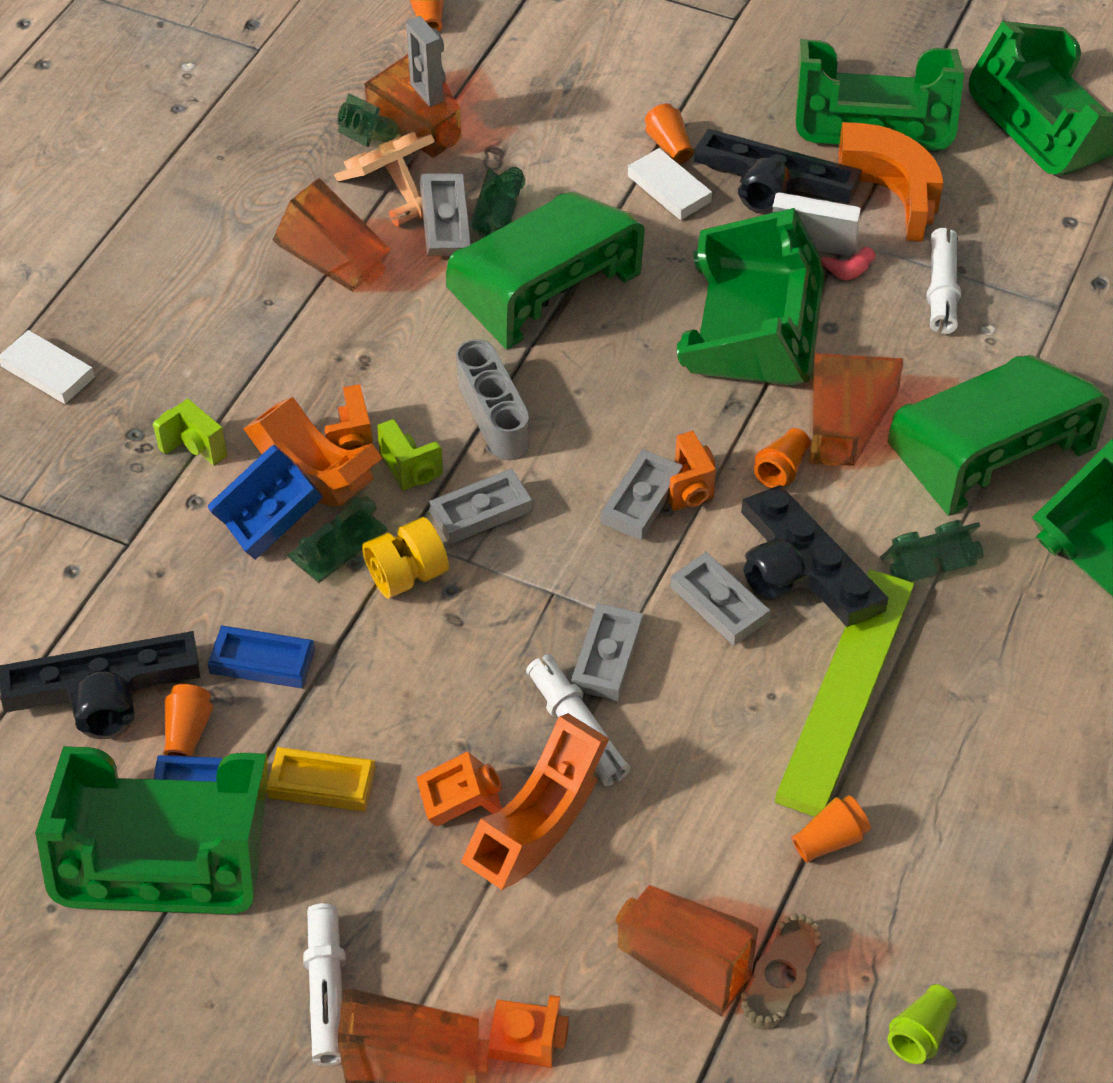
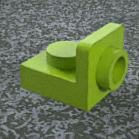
[153,398,228,465]
[377,419,443,491]

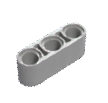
[456,339,530,461]

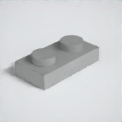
[406,16,446,107]
[420,174,471,256]
[600,449,683,541]
[429,468,533,545]
[670,552,770,646]
[571,603,643,701]

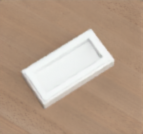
[628,148,712,220]
[0,330,95,404]

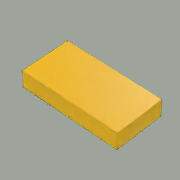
[266,747,376,812]

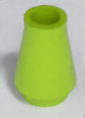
[887,984,957,1064]

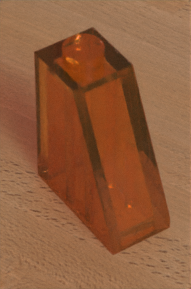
[364,54,462,158]
[273,178,391,292]
[809,353,903,466]
[615,885,759,1017]
[337,989,490,1083]

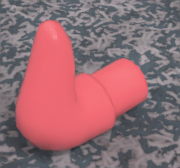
[820,247,876,281]

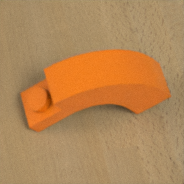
[838,122,943,242]
[243,397,383,507]
[461,713,609,890]

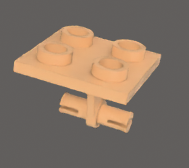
[334,132,435,227]

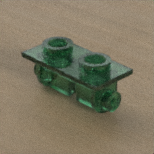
[337,93,398,147]
[469,167,526,238]
[287,496,388,583]
[880,520,984,582]

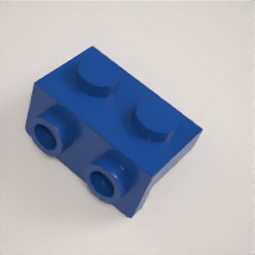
[208,445,323,560]

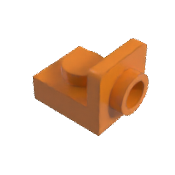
[324,384,373,450]
[416,751,502,827]
[487,995,569,1068]

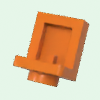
[668,430,716,511]

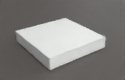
[773,193,861,257]

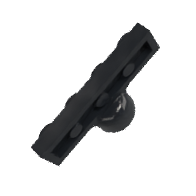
[694,129,862,214]
[741,485,888,627]
[0,631,201,739]

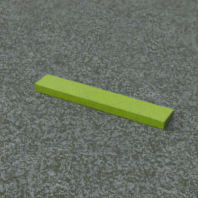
[775,569,915,817]

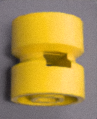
[362,517,449,599]

